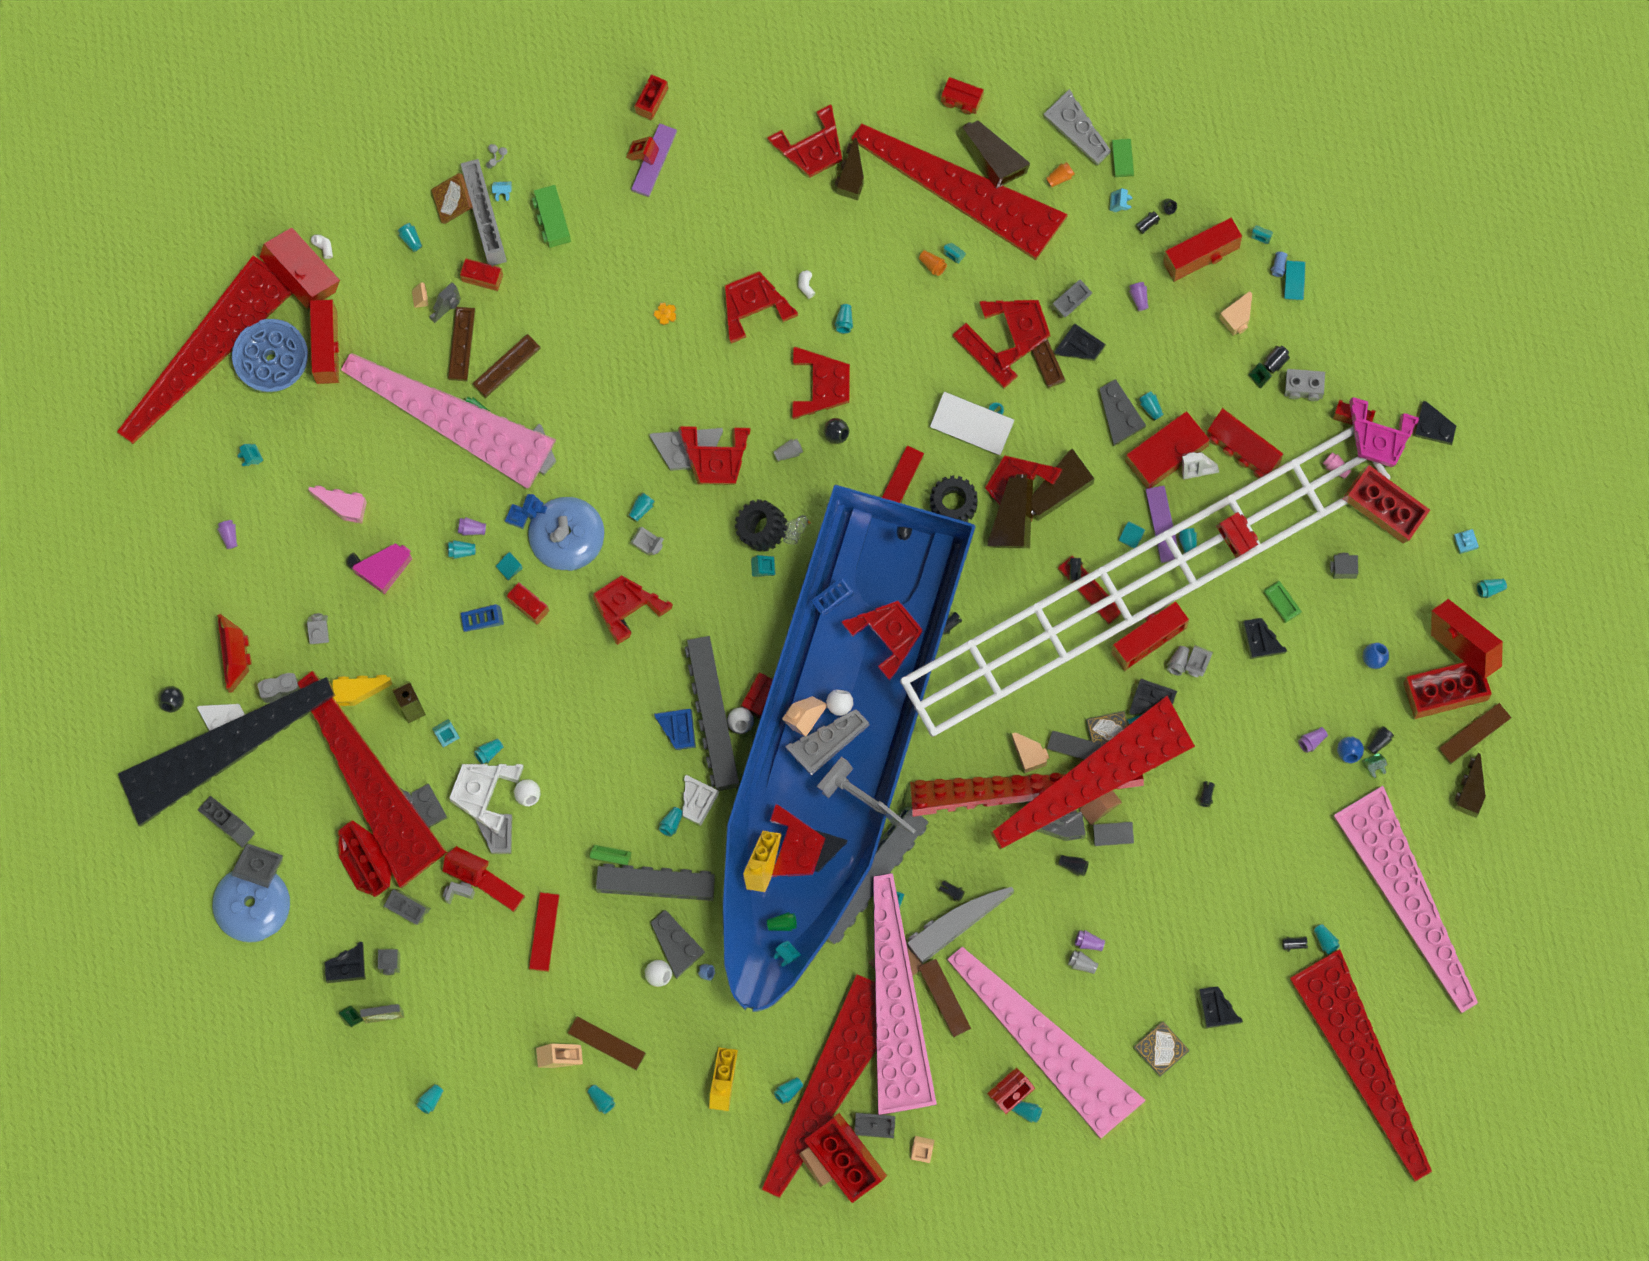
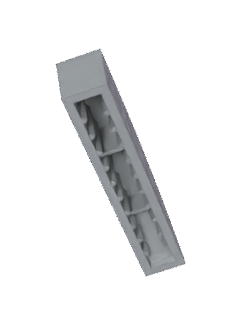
[461,159,507,266]
[907,887,1014,964]

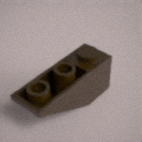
[834,137,864,200]
[1454,753,1486,818]

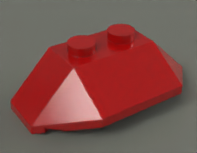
[217,614,252,693]
[338,821,392,897]

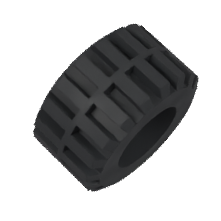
[930,475,978,522]
[735,499,787,552]

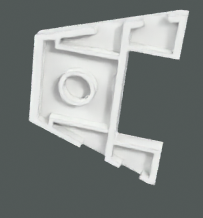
[450,764,524,834]

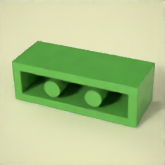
[532,185,571,248]

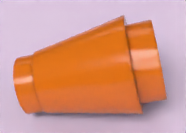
[1046,162,1075,187]
[919,250,947,276]

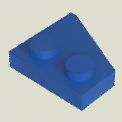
[654,709,696,750]

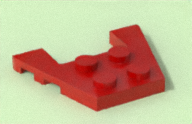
[767,104,842,178]
[725,271,798,344]
[979,300,1051,370]
[793,347,850,420]
[678,426,751,485]
[985,455,1063,522]
[593,575,673,645]
[842,601,923,681]
[770,804,825,877]

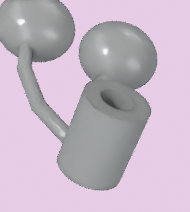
[486,144,508,169]

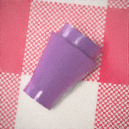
[1129,282,1149,311]
[458,517,486,536]
[217,520,238,549]
[1298,727,1328,753]
[1075,930,1105,951]

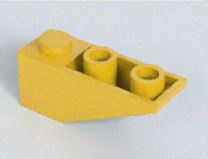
[333,675,392,706]
[743,831,781,892]
[709,1047,738,1111]

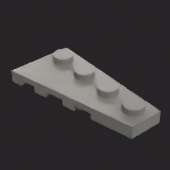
[1044,89,1111,166]
[785,709,870,775]

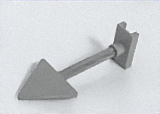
[817,757,916,834]

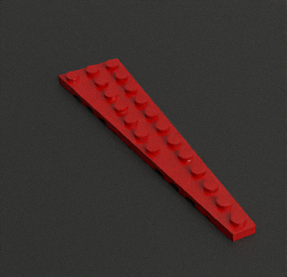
[851,124,1068,260]
[117,255,293,444]
[297,671,447,888]
[991,696,1195,850]
[910,773,1144,817]
[1289,949,1432,1182]
[762,974,877,1198]

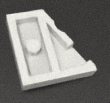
[1182,452,1219,480]
[197,704,245,731]
[683,775,719,826]

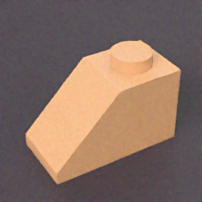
[1219,291,1252,336]
[782,696,827,736]
[1012,732,1049,773]
[536,1044,583,1068]

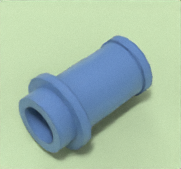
[1271,252,1288,277]

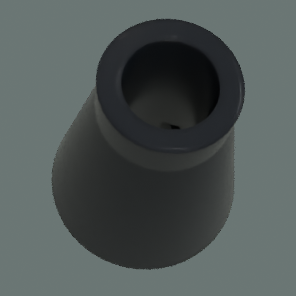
[1366,726,1394,755]
[1058,855,1089,876]

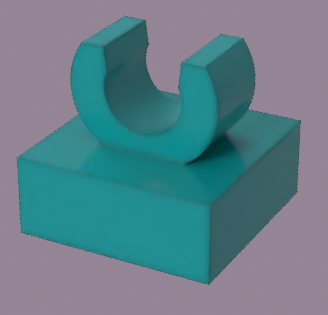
[238,444,264,466]
[774,941,801,967]

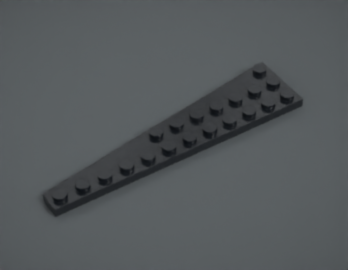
[118,677,336,827]

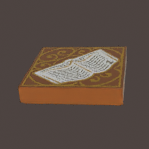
[431,173,473,224]

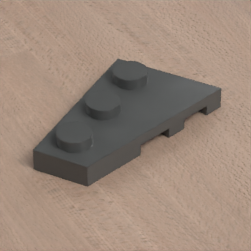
[1099,379,1146,446]
[651,910,705,979]

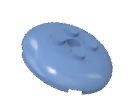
[232,319,308,392]
[528,497,604,571]
[212,871,290,942]

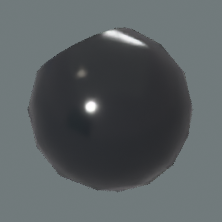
[823,418,849,444]
[157,686,184,713]

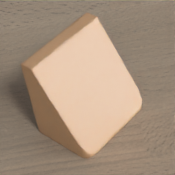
[412,282,429,308]
[911,1136,935,1163]

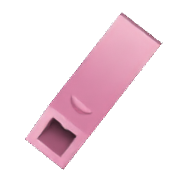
[308,486,367,524]

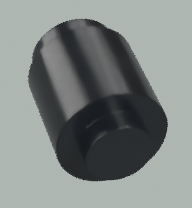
[1262,345,1290,374]

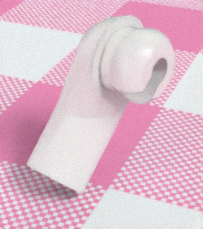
[311,235,333,259]
[798,270,816,299]

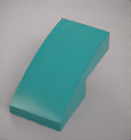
[1284,260,1305,300]

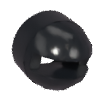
[1161,199,1177,215]
[896,526,912,541]
[346,552,361,569]

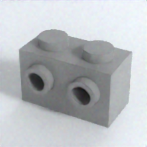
[1284,369,1325,401]

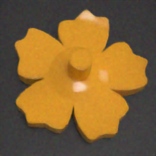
[654,302,676,325]

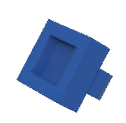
[521,494,547,520]
[505,504,528,529]

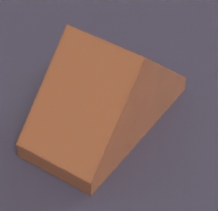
[1079,790,1122,825]

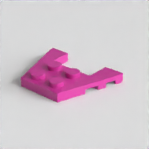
[1349,397,1419,467]

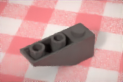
[198,796,255,848]
[1037,810,1086,841]

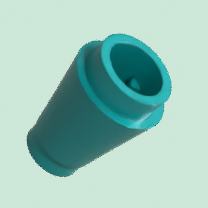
[398,223,422,252]
[835,304,853,334]
[1139,391,1164,421]
[629,493,655,522]
[1178,528,1197,553]
[448,540,476,559]
[1477,578,1507,599]
[474,738,504,764]
[658,807,683,837]
[1314,924,1340,954]
[774,1077,803,1104]
[416,1084,444,1114]
[587,1085,616,1114]
[1012,1101,1043,1123]

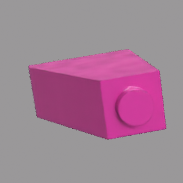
[352,543,412,595]

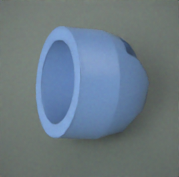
[698,964,715,980]

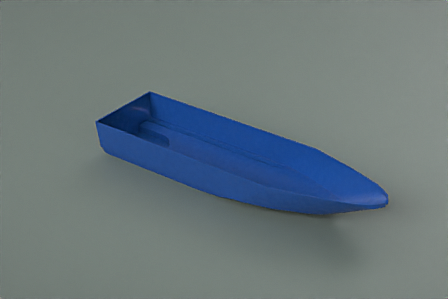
[723,485,975,1012]

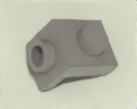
[630,527,664,555]
[307,613,329,644]
[1185,645,1213,677]
[443,882,475,904]

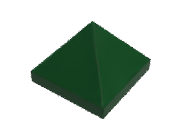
[1248,363,1272,389]
[339,1006,363,1027]

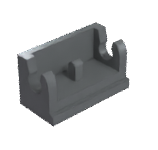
[1049,279,1092,318]
[1093,822,1134,846]
[384,889,431,925]
[855,1113,896,1139]

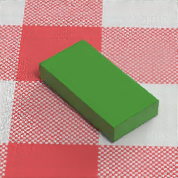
[1112,139,1134,177]
[1263,581,1302,623]
[590,845,632,865]

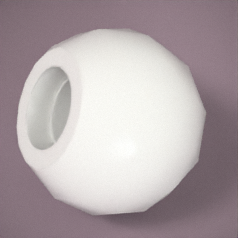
[826,690,853,716]
[727,707,754,734]
[514,779,541,806]
[645,960,672,987]

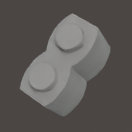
[257,673,300,703]

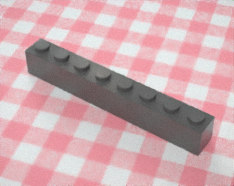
[685,636,739,791]
[827,807,929,944]

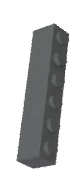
[596,864,715,901]

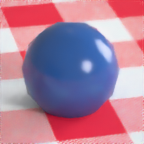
[1362,643,1389,669]
[1337,736,1364,763]

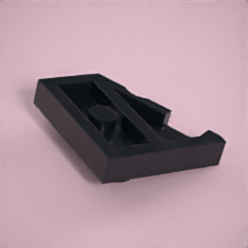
[1054,323,1106,361]
[1415,400,1457,446]
[1242,618,1287,659]
[1129,679,1177,715]
[814,830,848,873]
[325,942,366,983]
[1198,986,1243,1029]

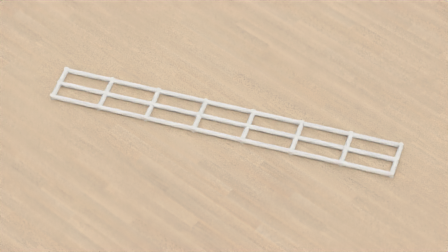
[900,426,1390,737]

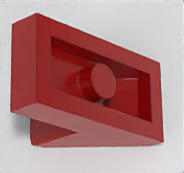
[626,136,659,165]

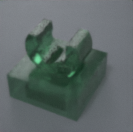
[1362,753,1388,778]

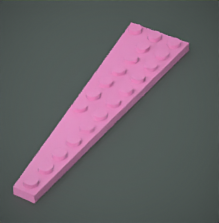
[341,353,556,489]
[1333,786,1478,1014]
[873,873,937,1115]
[947,947,1146,1139]

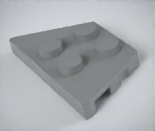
[650,428,723,471]

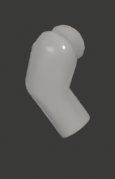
[550,516,569,543]

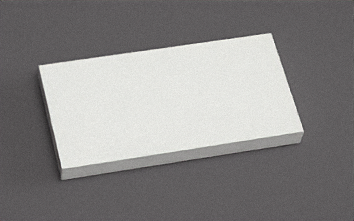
[930,392,1015,455]

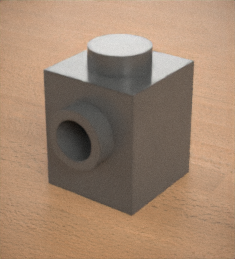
[1330,553,1358,579]
[378,949,400,975]

